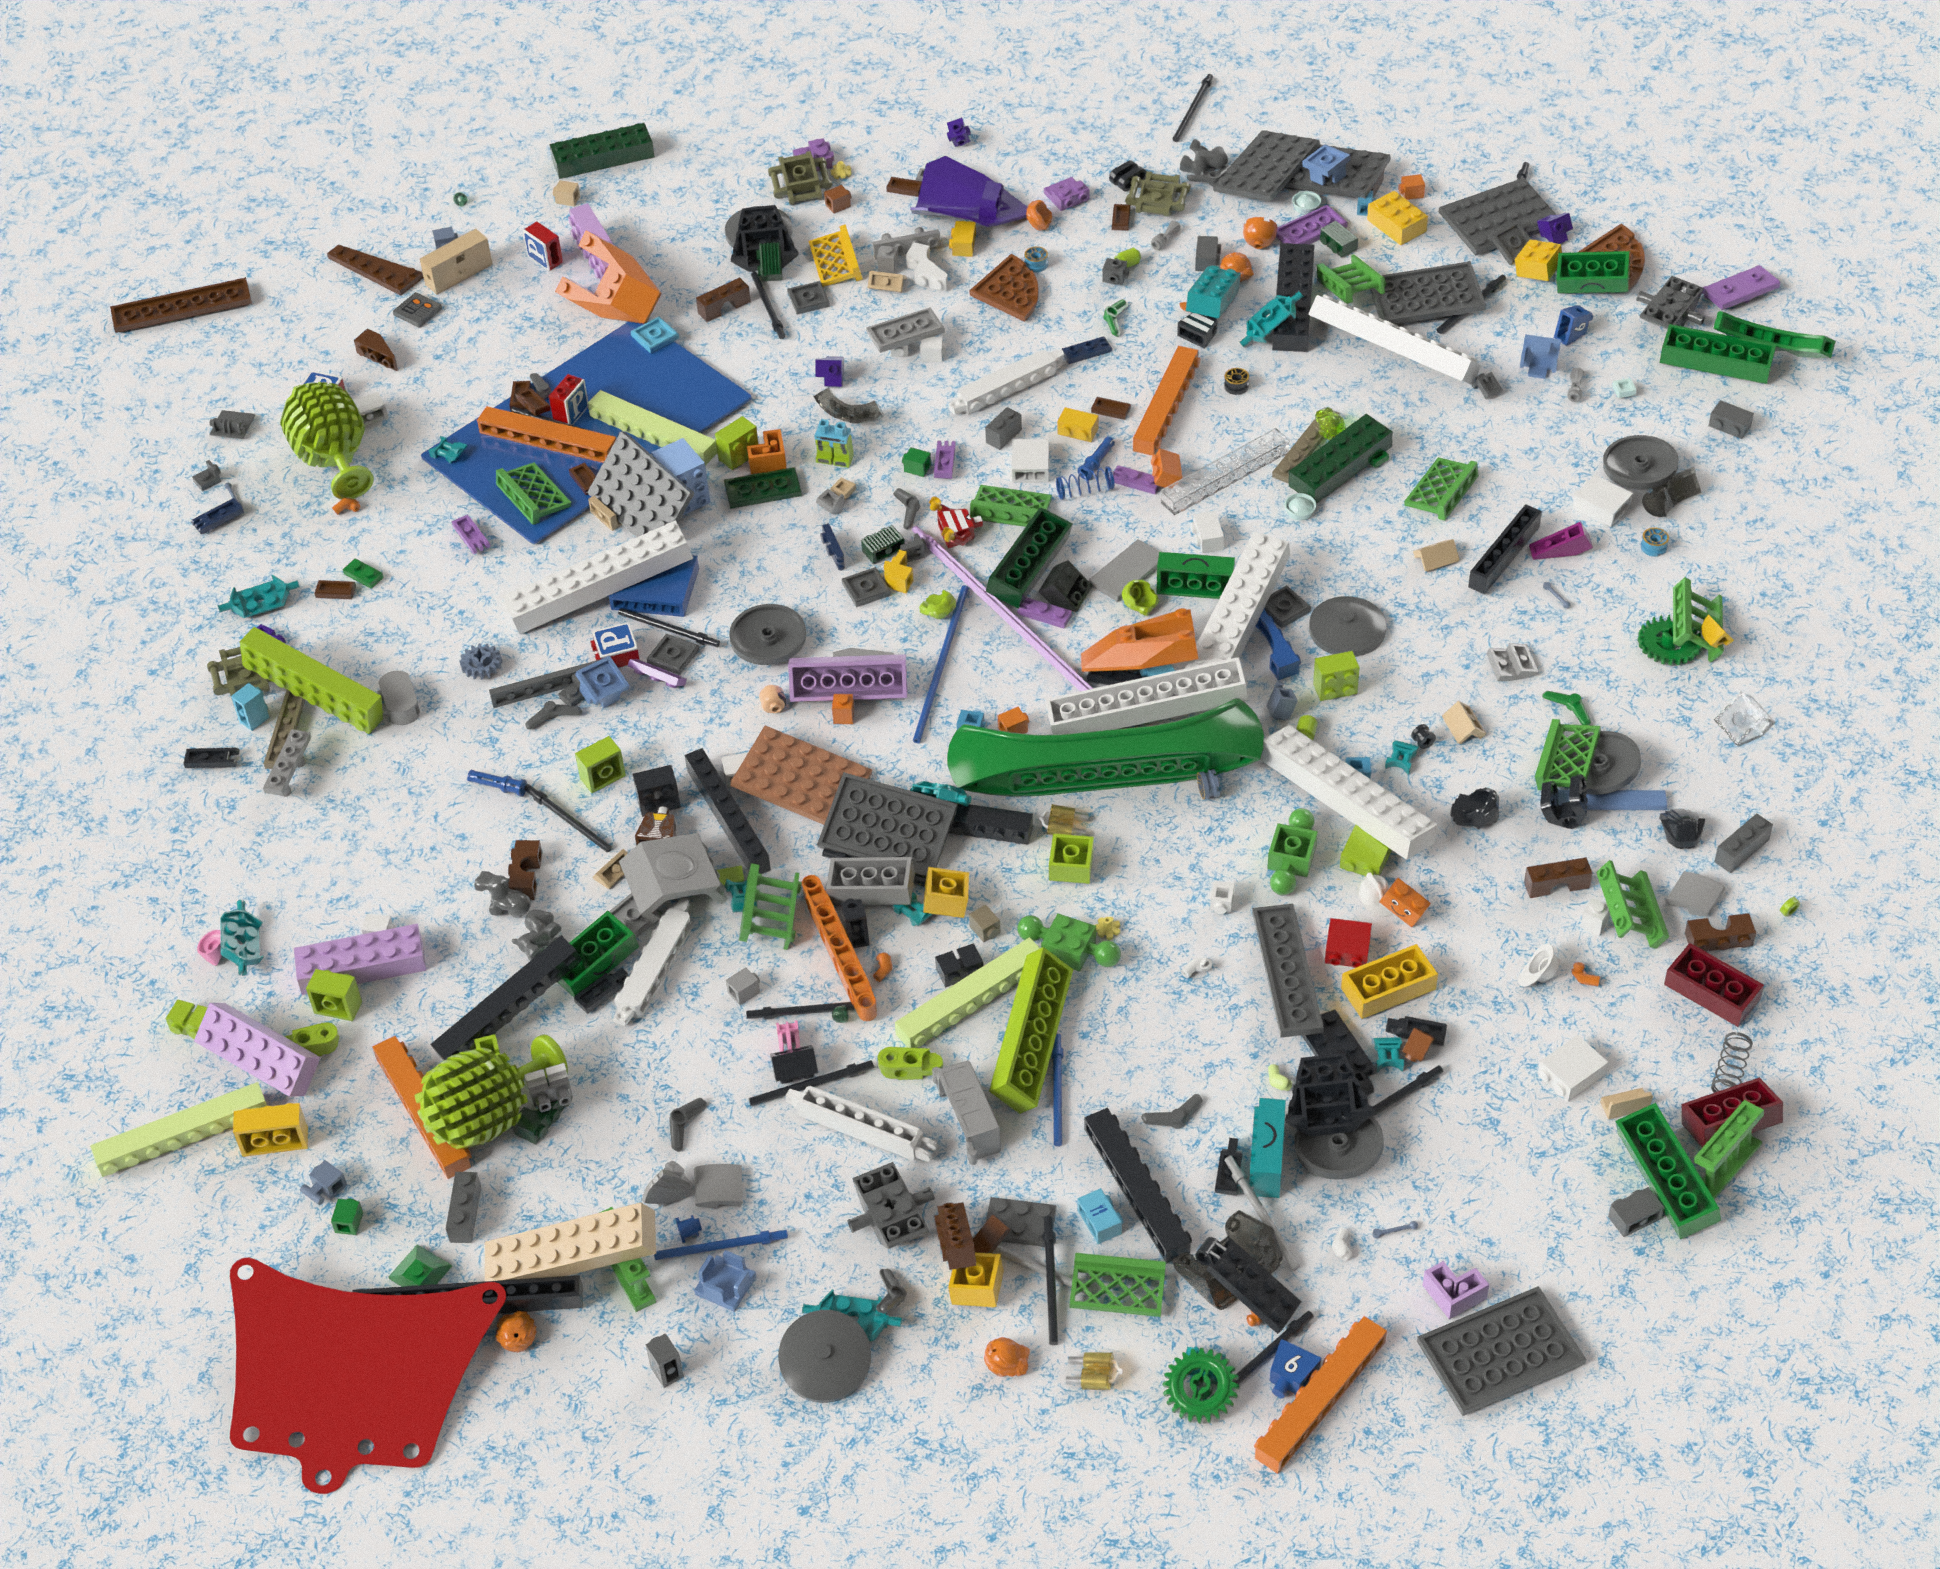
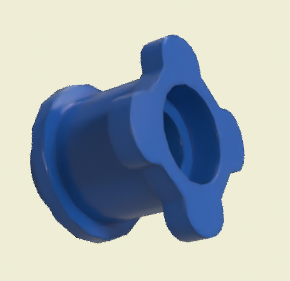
[675,1215,702,1243]

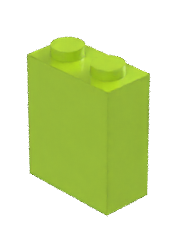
[1339,824,1392,877]

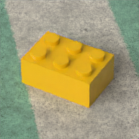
[1367,191,1428,245]
[233,1103,308,1157]

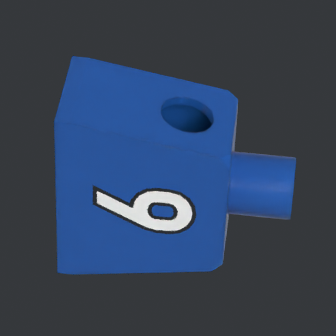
[1553,305,1593,346]
[1269,1339,1322,1398]

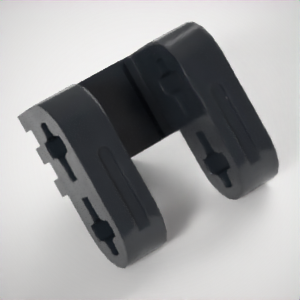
[1540,774,1588,829]

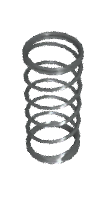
[1711,1032,1753,1093]

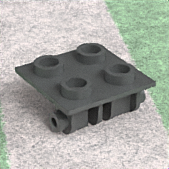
[209,410,255,439]

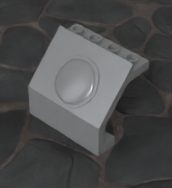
[619,833,728,923]

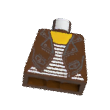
[635,807,676,846]

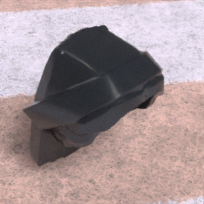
[1450,787,1499,830]
[1659,809,1705,849]

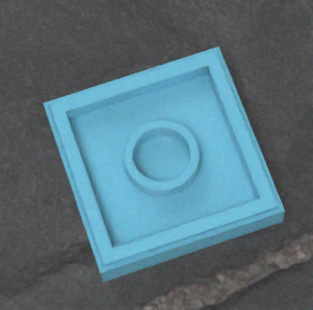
[631,317,680,353]

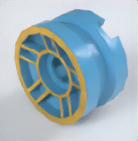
[1024,246,1048,272]
[1641,528,1669,557]

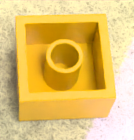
[1515,240,1562,281]
[923,867,969,918]
[948,1253,1004,1307]

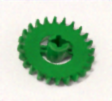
[1637,615,1702,666]
[1162,1348,1240,1424]

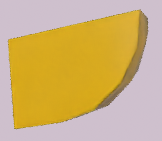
[1701,614,1734,648]

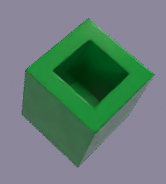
[902,447,931,477]
[331,1198,363,1235]

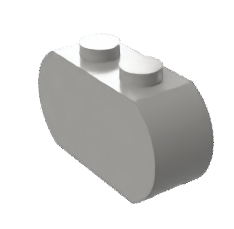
[377,670,421,725]

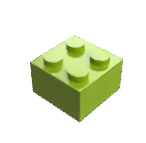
[715,416,759,470]
[1313,651,1360,701]
[575,736,626,793]
[1048,834,1094,884]
[306,969,362,1022]

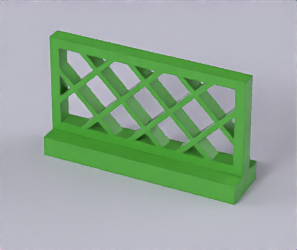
[1404,457,1479,521]
[496,462,571,525]
[970,485,1052,527]
[1535,719,1601,790]
[1069,1253,1166,1317]

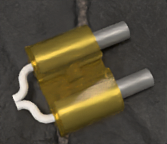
[1039,804,1088,836]
[1066,1352,1123,1390]

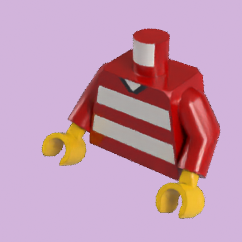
[929,496,983,549]

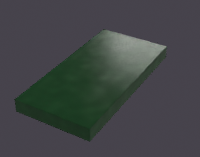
[724,467,802,509]

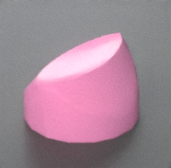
[197,930,222,966]

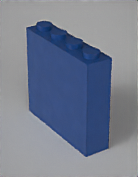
[609,555,699,617]

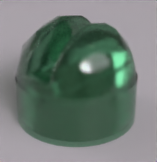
[453,192,468,207]
[832,1005,848,1023]

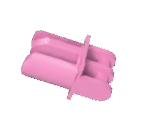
[776,1020,801,1051]

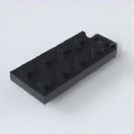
[1301,1009,1377,1096]
[1195,1237,1302,1334]

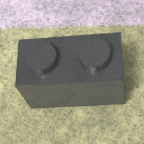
[1195,236,1221,272]
[1708,400,1754,439]
[985,407,1022,450]
[1608,1187,1664,1237]
[645,1333,684,1388]

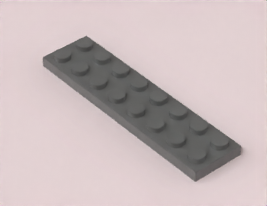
[1252,903,1324,1038]

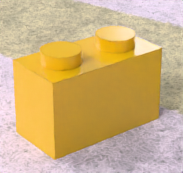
[949,221,976,257]
[1057,407,1099,442]

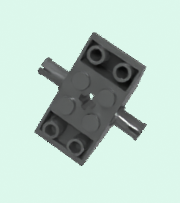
[1636,276,1706,329]
[847,1162,935,1249]

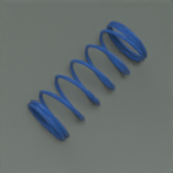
[1056,466,1115,500]

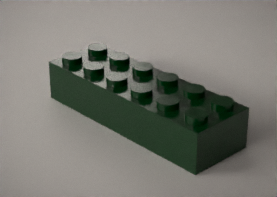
[549,122,655,179]
[1289,413,1393,503]
[985,507,1073,609]

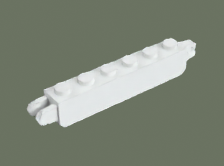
[948,350,1064,415]
[614,898,692,1026]
[786,1086,939,1162]

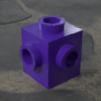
[947,117,971,147]

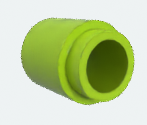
[1114,247,1141,268]
[1296,715,1318,741]

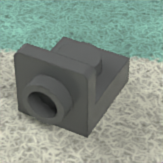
[1471,372,1503,399]
[192,460,221,491]
[900,533,926,563]
[558,674,585,706]

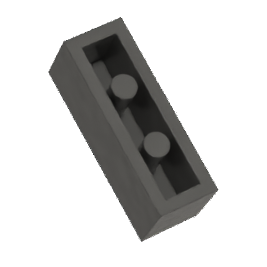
[1714,813,1773,873]
[445,1172,481,1243]

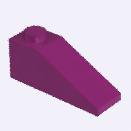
[1529,521,1593,560]

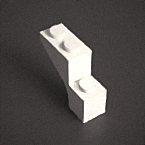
[906,242,948,292]

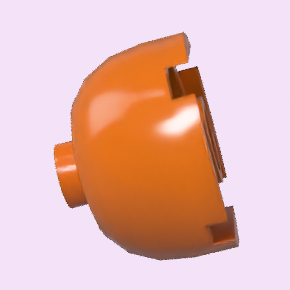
[1243,217,1278,249]

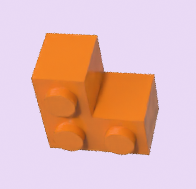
[747,429,787,474]

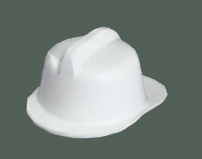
[1356,873,1393,917]
[1518,944,1561,987]

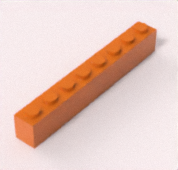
[1133,346,1201,456]
[477,406,616,463]
[372,1036,472,1179]
[1254,1316,1387,1474]

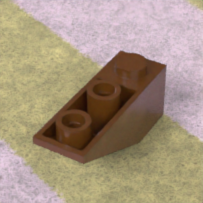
[354,328,398,371]

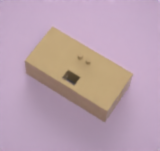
[420,229,493,295]

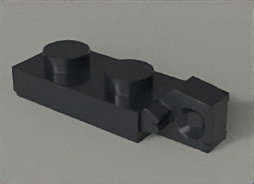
[1087,670,1142,685]
[574,968,628,1014]
[1386,1016,1447,1046]
[1214,1137,1243,1196]

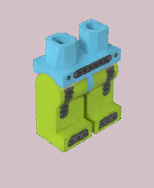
[814,419,854,468]

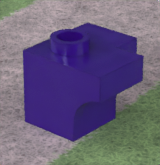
[1537,213,1573,244]
[815,356,844,387]

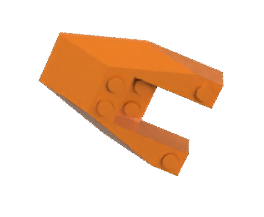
[555,230,662,324]
[1081,608,1198,672]

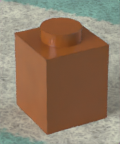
[824,185,852,214]
[1402,1028,1435,1063]

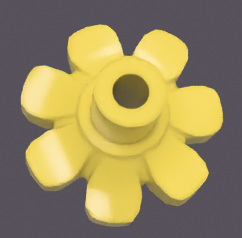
[830,161,851,179]
[1095,917,1120,940]

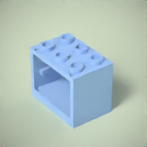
[651,438,710,516]

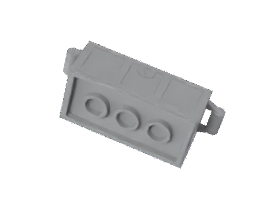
[932,1060,1001,1165]

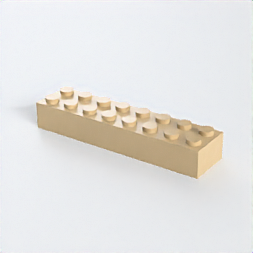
[485,1202,656,1281]

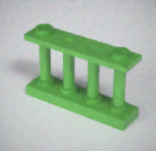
[1316,254,1386,304]
[1673,577,1724,662]
[1596,860,1670,949]
[739,863,802,950]
[1694,1100,1764,1199]
[599,1207,656,1312]

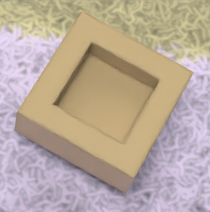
[830,477,856,500]

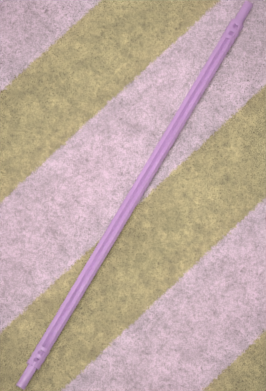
[912,526,1133,729]

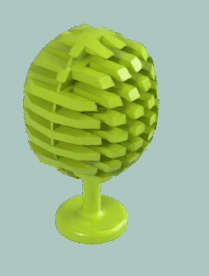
[280,382,374,500]
[414,1034,568,1149]

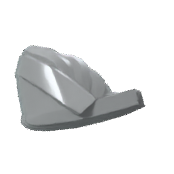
[642,1161,691,1207]

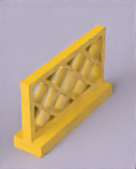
[808,224,863,287]

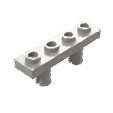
[872,227,941,260]
[263,729,311,797]

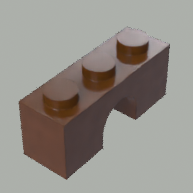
[696,277,751,322]
[508,840,543,900]
[1524,857,1593,898]
[1685,913,1756,952]

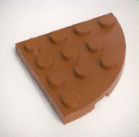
[1578,223,1645,290]
[969,254,1039,322]

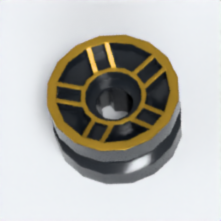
[1224,368,1249,395]

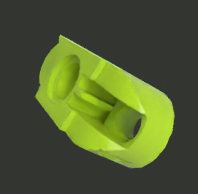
[284,1022,339,1057]
[877,1047,943,1080]

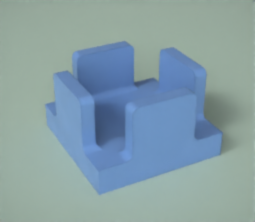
[1302,144,1351,185]
[1520,334,1561,379]
[576,656,630,708]
[694,1250,757,1312]

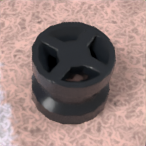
[1411,724,1436,749]

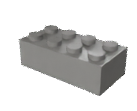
[826,857,915,905]

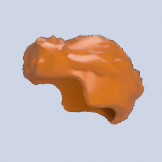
[1026,200,1052,231]
[1220,252,1254,282]
[495,1311,537,1352]
[984,1337,1030,1377]

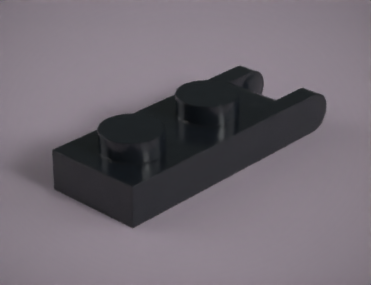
[183,747,240,768]

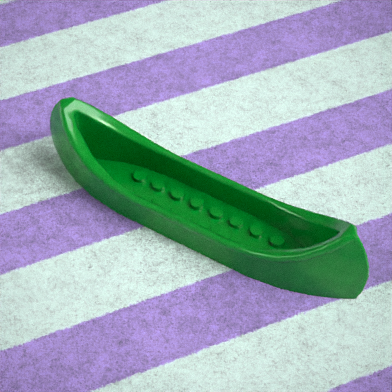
[947,698,1264,796]

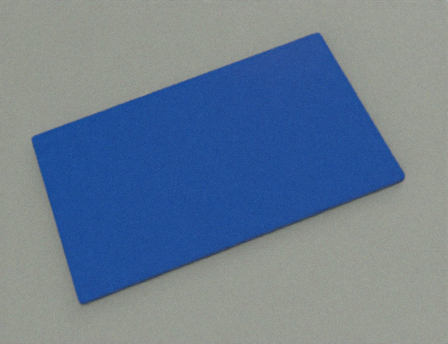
[421,322,752,544]

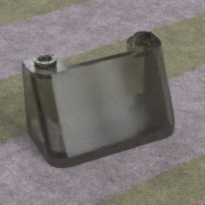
[1172,1210,1283,1310]

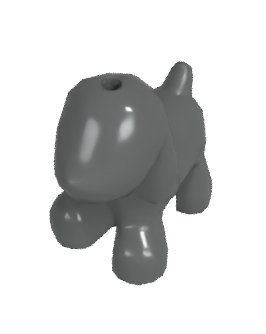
[1180,139,1228,175]
[474,871,531,918]
[512,910,562,961]

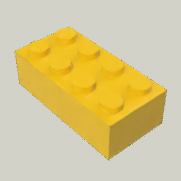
[1341,944,1438,1019]

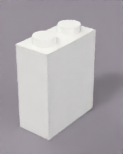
[1012,439,1049,483]
[1572,475,1633,527]
[1538,1035,1609,1101]

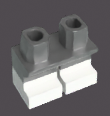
[525,1063,572,1112]

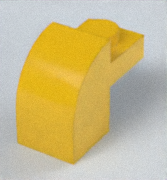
[884,550,914,594]

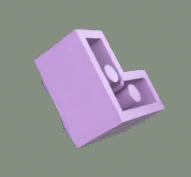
[1423,1261,1489,1319]

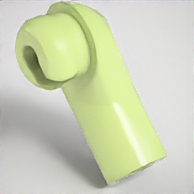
[1268,1064,1293,1091]

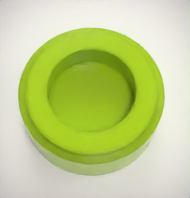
[1779,896,1800,917]

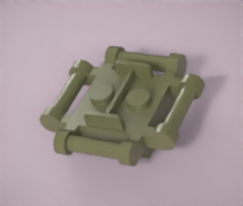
[768,151,833,205]
[1125,171,1191,217]
[207,647,271,699]

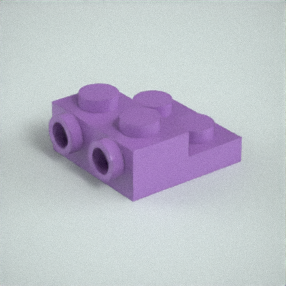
[793,138,835,171]
[1044,177,1090,211]

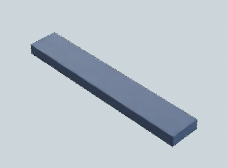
[1558,790,1667,810]

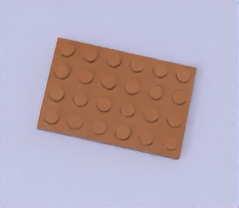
[730,725,873,825]

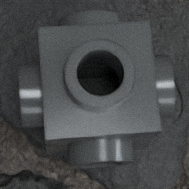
[1102,258,1129,285]

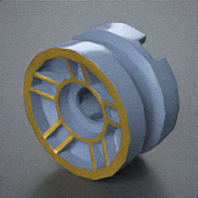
[1197,769,1220,800]

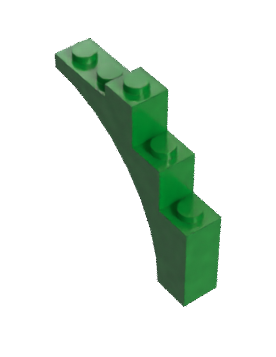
[1713,311,1836,358]

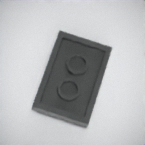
[986,1197,1057,1247]

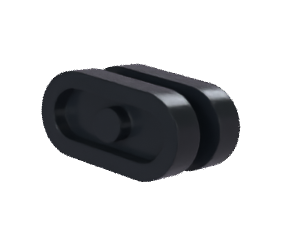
[1109,160,1147,192]

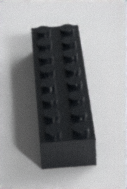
[1272,243,1315,352]

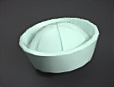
[1292,191,1322,215]
[1284,493,1317,520]

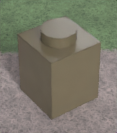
[969,905,1001,942]

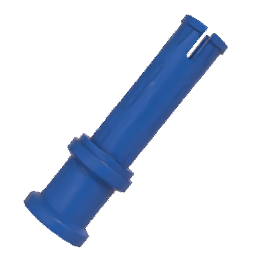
[1077,436,1115,479]
[467,769,527,797]

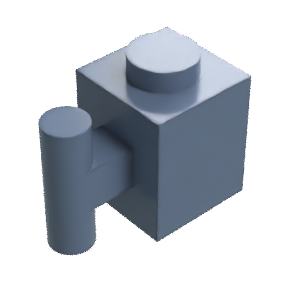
[432,227,458,249]
[1266,680,1298,720]
[300,1160,347,1205]

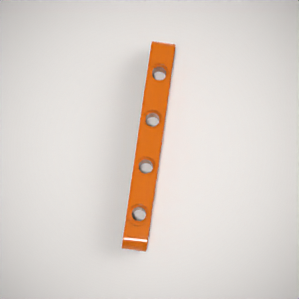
[802,875,877,1021]

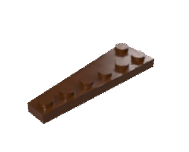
[327,244,424,296]

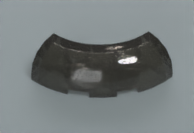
[813,387,884,424]
[1642,467,1702,517]

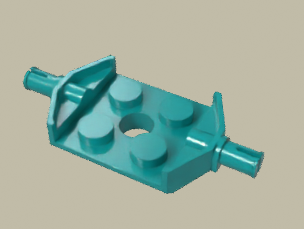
[1239,291,1304,347]
[217,575,300,618]
[910,781,972,807]
[220,900,264,976]
[802,1289,902,1342]

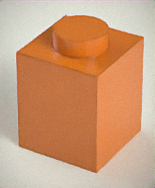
[1398,174,1425,200]
[832,694,855,724]
[998,707,1029,734]

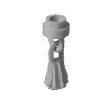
[1151,220,1181,250]
[1567,368,1584,402]

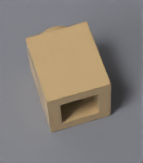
[553,180,580,206]

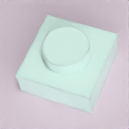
[1612,378,1636,398]

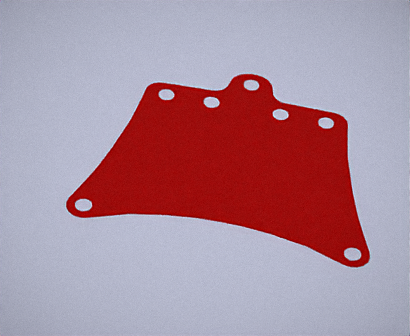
[229,1257,506,1494]

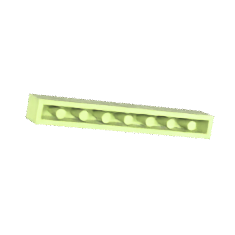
[588,390,717,466]
[895,937,1040,1048]
[90,1082,267,1177]

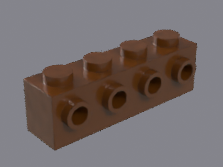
[934,1202,976,1270]

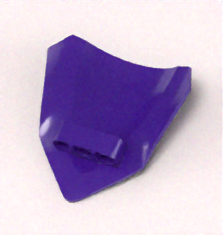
[910,156,1028,227]

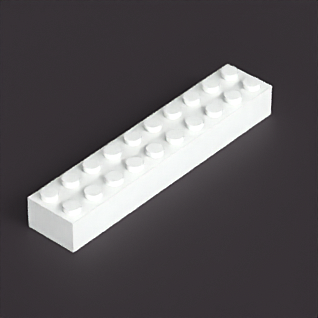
[1308,294,1481,385]
[503,521,693,634]
[1184,532,1290,669]
[1046,657,1249,735]
[1260,725,1438,860]

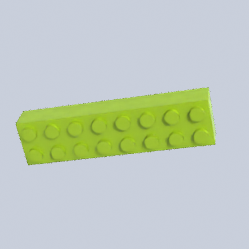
[239,627,383,734]
[989,947,1073,1114]

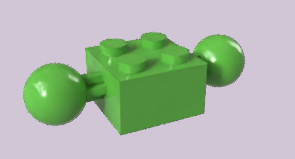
[1267,808,1318,896]
[1017,913,1121,972]

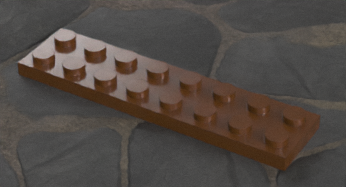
[110,277,252,333]

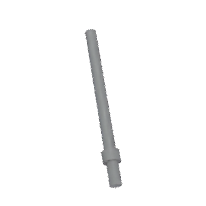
[1224,1156,1300,1271]
[972,1234,1095,1294]

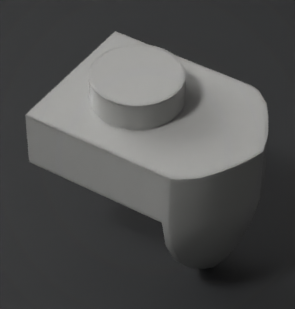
[816,489,845,514]

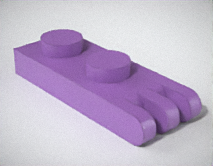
[934,440,956,479]
[1109,465,1160,495]
[451,514,491,554]
[1017,597,1072,629]

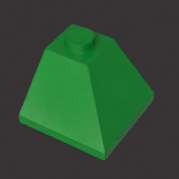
[388,1244,452,1287]

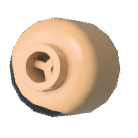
[759,685,787,713]

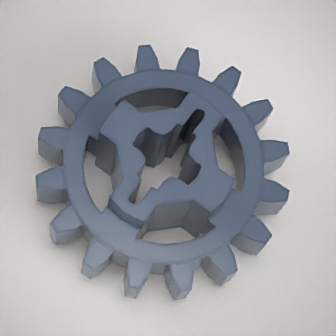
[459,643,502,680]

